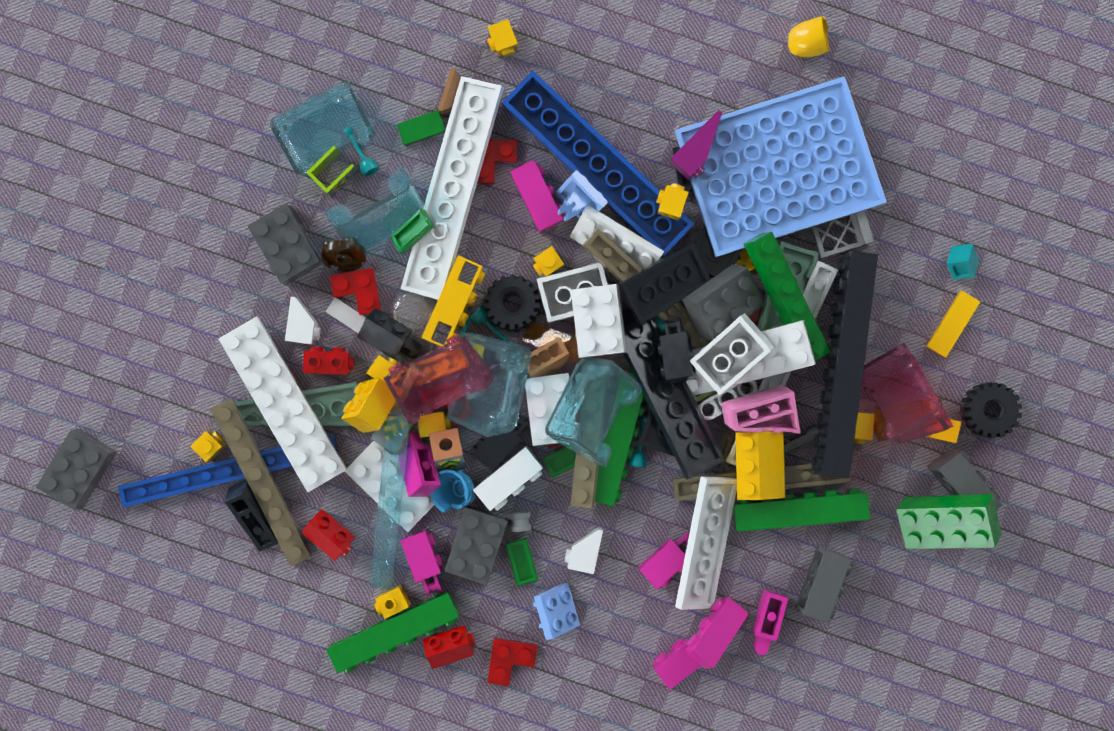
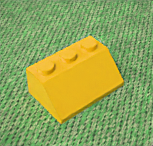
[736,431,785,500]

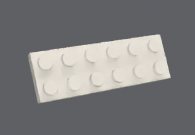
[686,320,816,396]
[675,476,737,610]

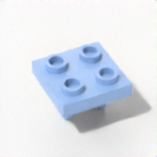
[555,170,608,221]
[532,583,580,640]

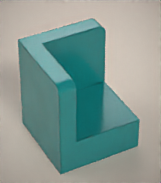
[947,243,979,280]

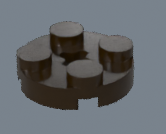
[321,237,366,271]

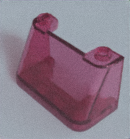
[384,334,495,425]
[861,343,954,444]

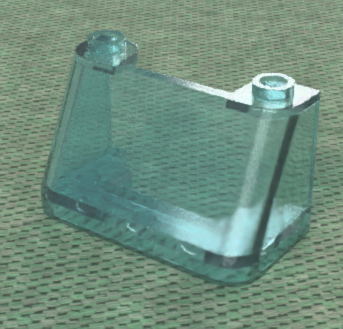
[270,81,376,175]
[325,167,425,250]
[447,332,531,437]
[545,357,643,467]

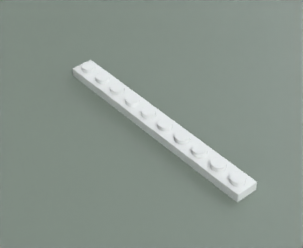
[726,261,838,466]

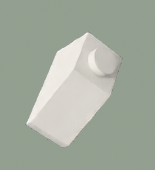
[285,297,320,345]
[564,528,603,574]

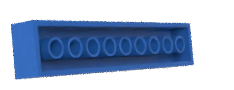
[502,70,694,259]

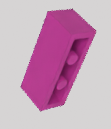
[510,160,565,233]
[685,597,749,669]

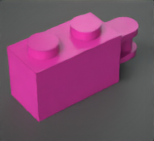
[398,432,441,497]
[400,529,444,596]
[638,531,690,589]
[751,588,789,655]
[652,638,701,690]

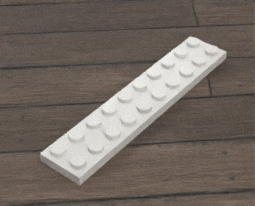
[401,76,504,300]

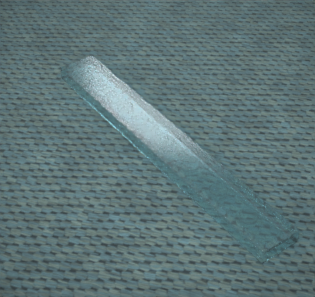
[370,414,411,589]

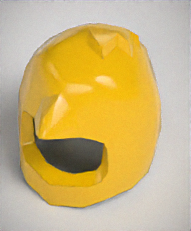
[787,16,829,57]

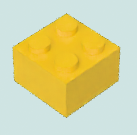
[341,378,401,433]

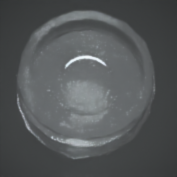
[393,292,431,330]

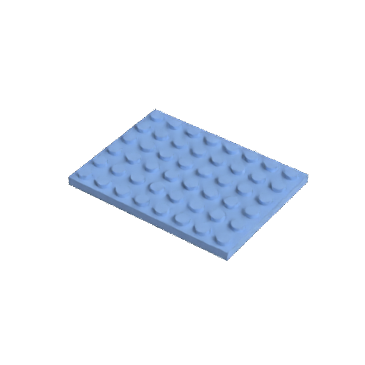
[675,76,887,257]

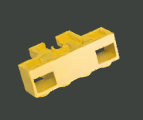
[421,255,486,349]

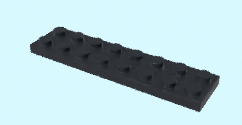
[622,308,725,480]

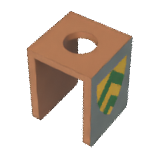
[429,428,467,472]

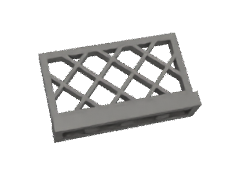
[811,210,874,258]

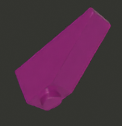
[670,110,722,181]

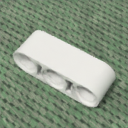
[698,381,757,420]

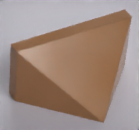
[438,67,460,115]
[521,337,570,378]

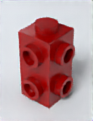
[303,347,355,375]
[301,509,355,561]
[423,625,476,669]

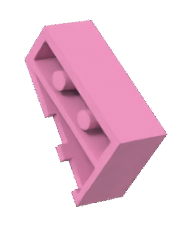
[721,385,800,433]

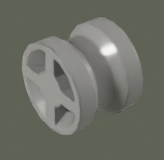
[509,511,531,532]

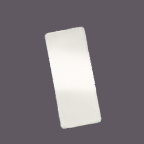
[326,298,366,333]

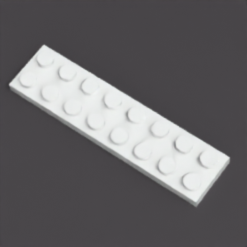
[219,316,347,492]

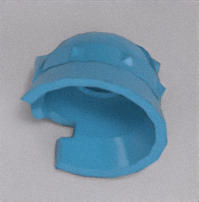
[430,469,475,513]

